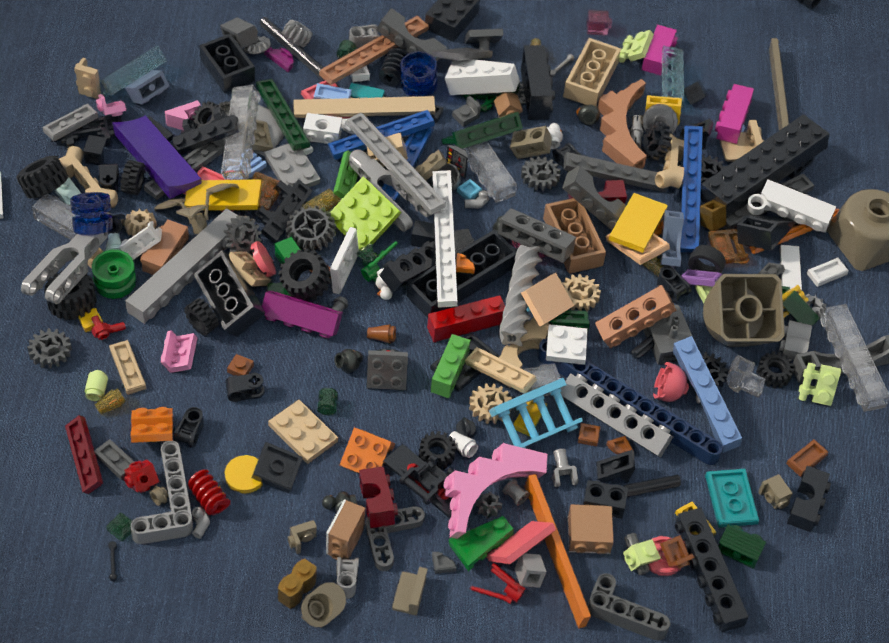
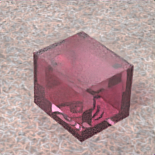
[587,10,612,35]

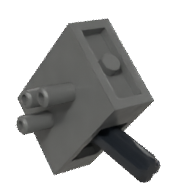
[631,304,692,365]

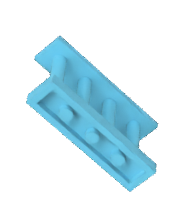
[489,378,583,449]

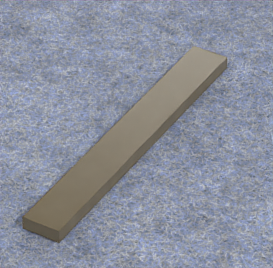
[769,38,789,131]

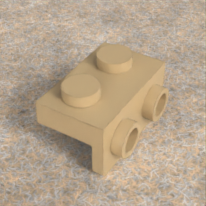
[74,58,101,99]

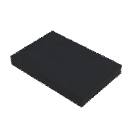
[430,333,499,392]

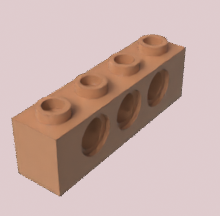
[595,285,677,348]

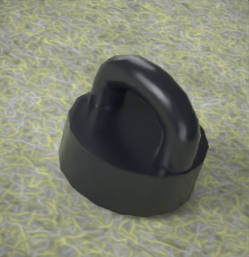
[456,417,476,438]

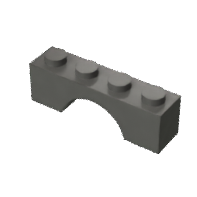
[376,8,447,69]
[562,166,626,230]

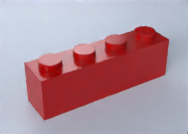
[427,295,505,342]

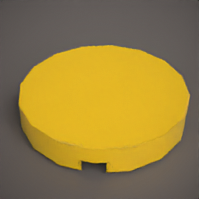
[225,455,263,494]

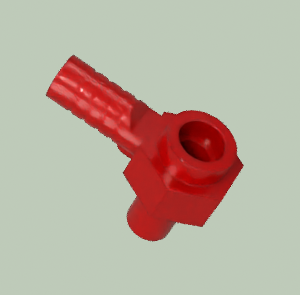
[91,315,126,340]

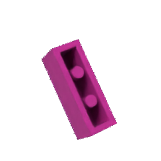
[642,25,678,75]

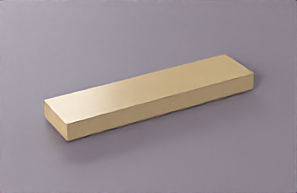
[465,347,537,394]

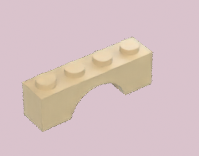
[499,317,551,388]

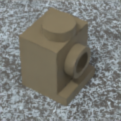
[758,474,792,509]

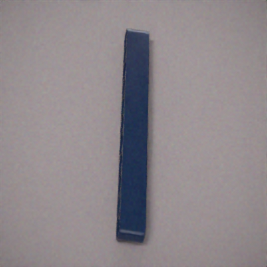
[538,338,723,465]

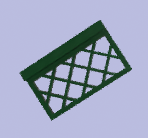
[441,112,523,149]

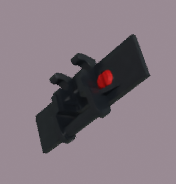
[383,444,454,518]

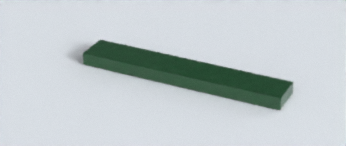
[256,79,310,151]

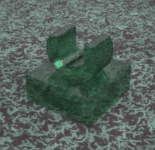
[106,512,132,542]

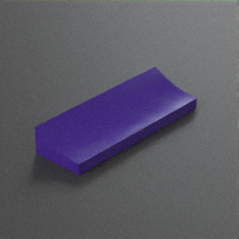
[113,116,202,199]

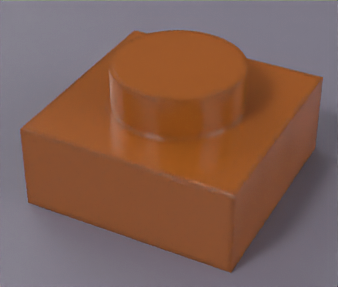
[227,354,254,376]

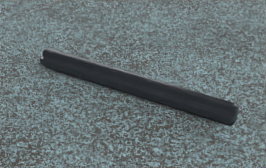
[260,17,325,81]

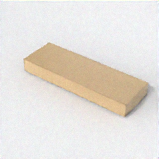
[109,340,146,395]

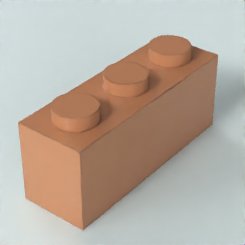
[140,220,189,275]

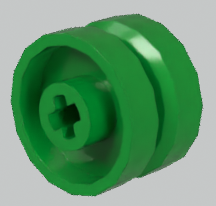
[91,249,136,299]

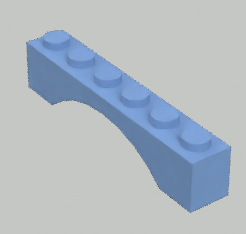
[673,336,742,453]

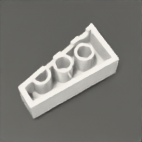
[445,59,519,95]

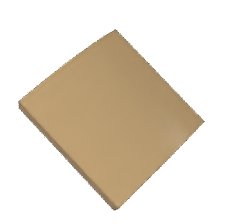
[229,252,271,286]

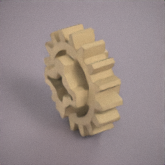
[562,274,601,311]
[469,384,512,424]

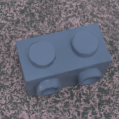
[125,70,169,105]

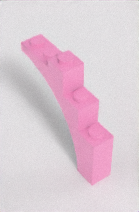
[444,443,547,539]

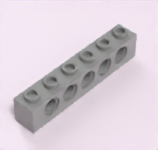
[560,373,673,457]

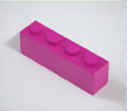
[715,84,754,144]

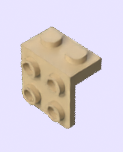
[720,120,764,162]

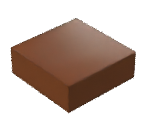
[578,423,600,447]

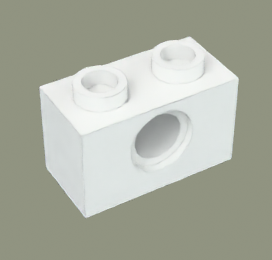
[303,113,342,144]

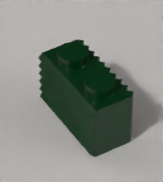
[718,524,766,569]

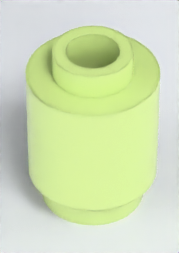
[84,370,108,401]

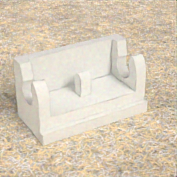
[119,221,162,259]

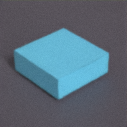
[457,179,483,199]

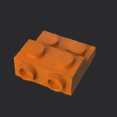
[131,407,174,443]

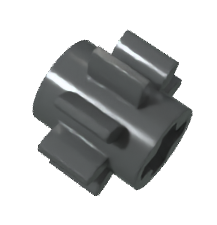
[476,492,502,519]

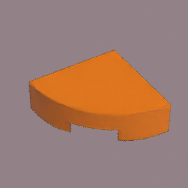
[456,253,475,274]

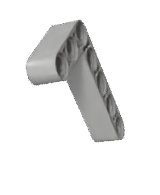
[131,441,193,544]

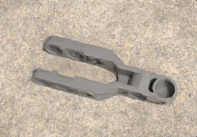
[349,150,434,232]
[21,222,108,304]

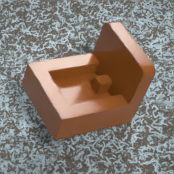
[660,535,694,569]

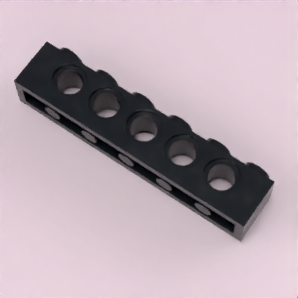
[674,508,748,632]

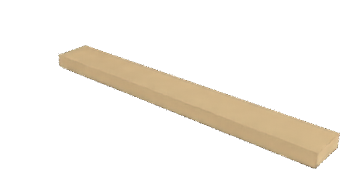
[294,96,435,118]

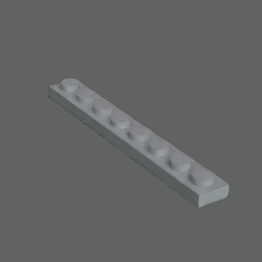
[347,112,446,215]

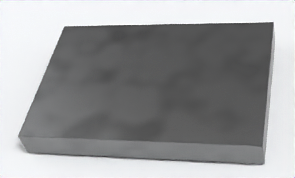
[433,48,492,61]

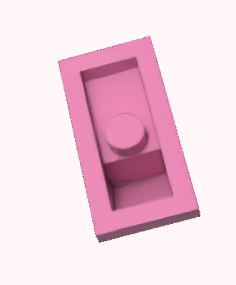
[165,100,201,130]

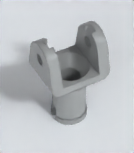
[552,449,578,487]

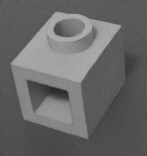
[515,553,546,588]

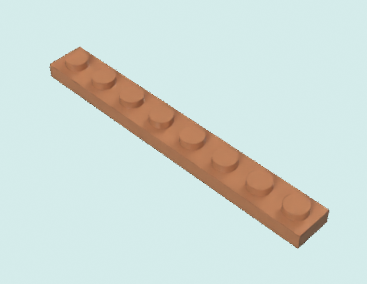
[319,16,429,85]

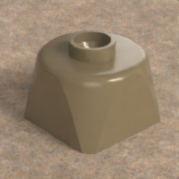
[826,189,889,271]
[703,274,785,347]

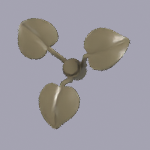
[154,183,239,234]

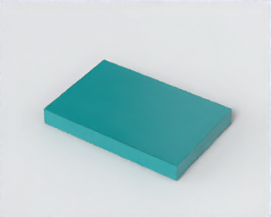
[705,469,759,528]

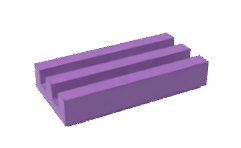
[681,269,722,287]

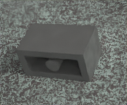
[220,17,259,49]

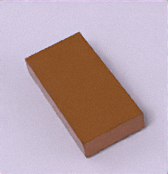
[786,439,829,477]

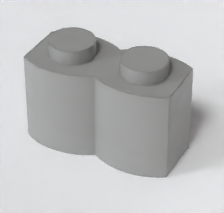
[779,320,812,360]

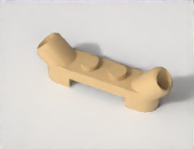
[655,134,684,189]
[59,146,118,210]

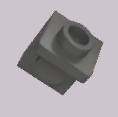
[452,96,481,126]

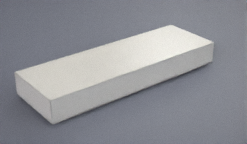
[780,245,802,292]

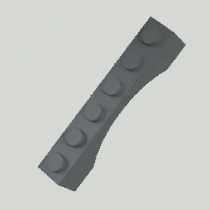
[793,335,889,383]

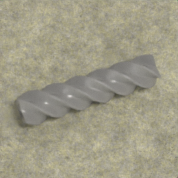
[499,245,542,346]

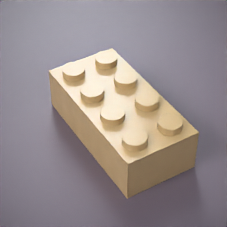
[563,38,621,106]

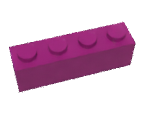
[262,290,343,338]

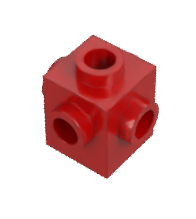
[124,460,160,492]

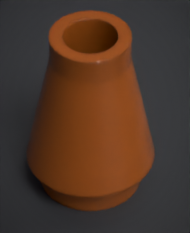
[367,324,396,343]

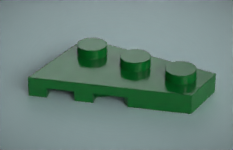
[449,516,514,571]

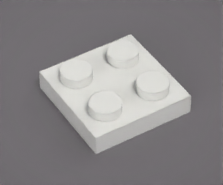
[546,325,587,365]

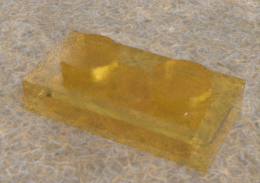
[301,188,341,212]

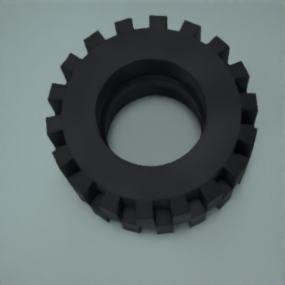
[16,155,68,199]
[279,249,331,302]
[44,271,97,320]

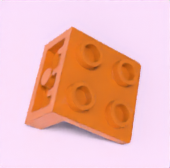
[340,427,395,473]

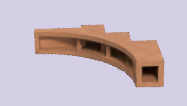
[598,79,647,169]

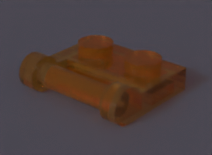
[252,172,279,210]
[708,229,750,264]

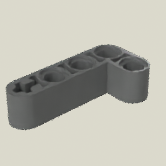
[588,573,670,641]

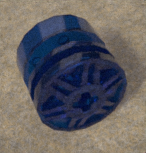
[400,51,437,97]
[70,192,113,235]

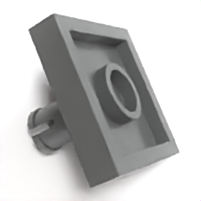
[465,29,503,50]

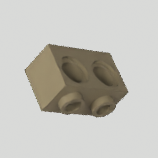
[510,126,552,159]

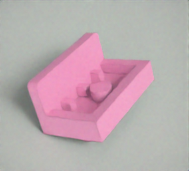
[96,94,126,116]
[161,330,197,373]

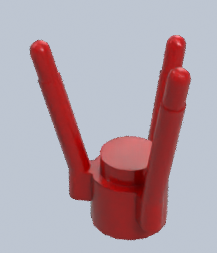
[470,563,526,604]

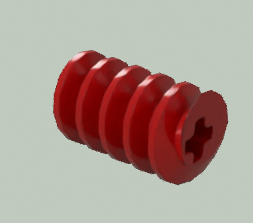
[188,470,231,515]

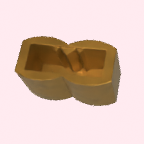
[278,559,317,609]

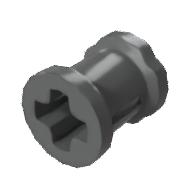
[503,479,530,506]

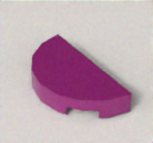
[264,48,293,72]

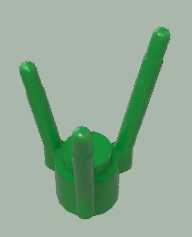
[361,241,398,282]

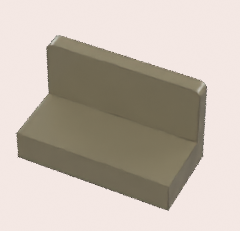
[392,567,427,616]

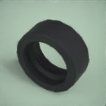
[688,245,726,273]

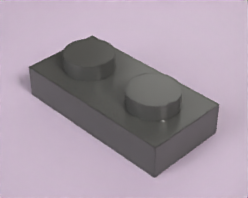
[95,439,134,480]

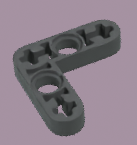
[366,507,425,571]

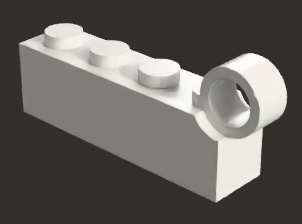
[747,180,836,233]

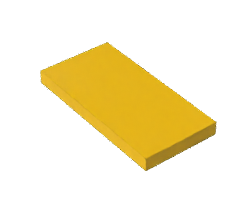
[184,180,262,210]
[608,193,668,253]

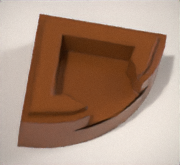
[607,436,633,455]

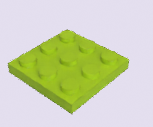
[330,176,402,253]

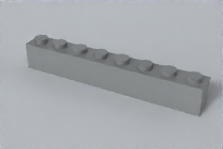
[125,209,244,324]

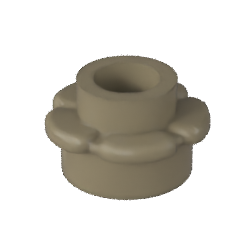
[150,486,169,506]

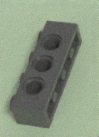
[498,208,576,263]

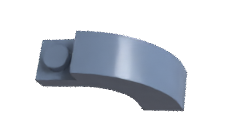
[659,210,684,268]

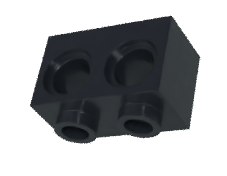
[583,480,628,519]

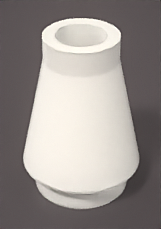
[450,431,478,458]

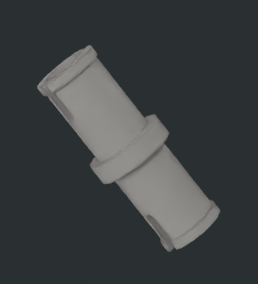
[630,115,644,148]

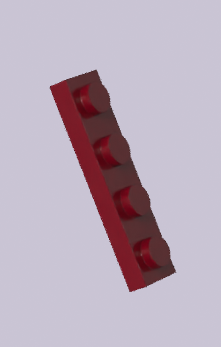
[65,415,103,494]

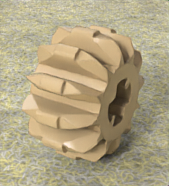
[124,208,157,237]

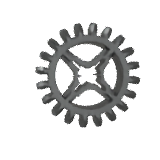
[286,205,337,251]

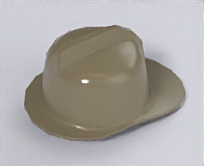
[301,583,346,627]

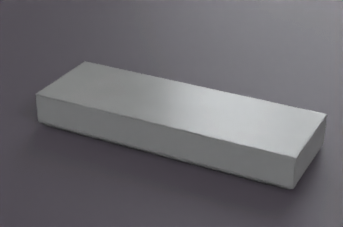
[43,104,99,141]

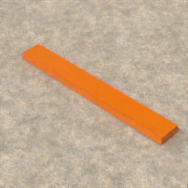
[524,474,591,628]

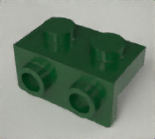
[549,310,590,334]

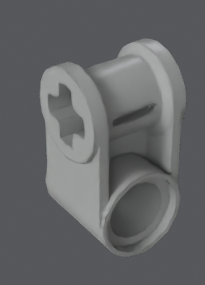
[349,24,380,49]
[336,557,359,599]

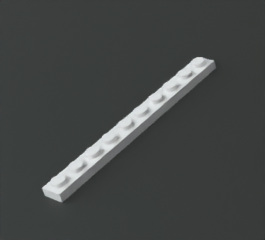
[433,170,457,307]

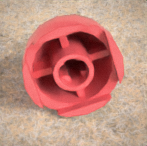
[653,362,689,402]

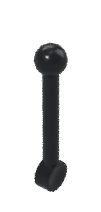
[108,541,118,581]

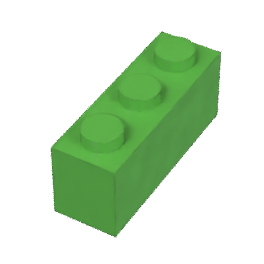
[431,334,470,398]

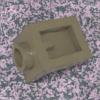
[287,520,317,554]

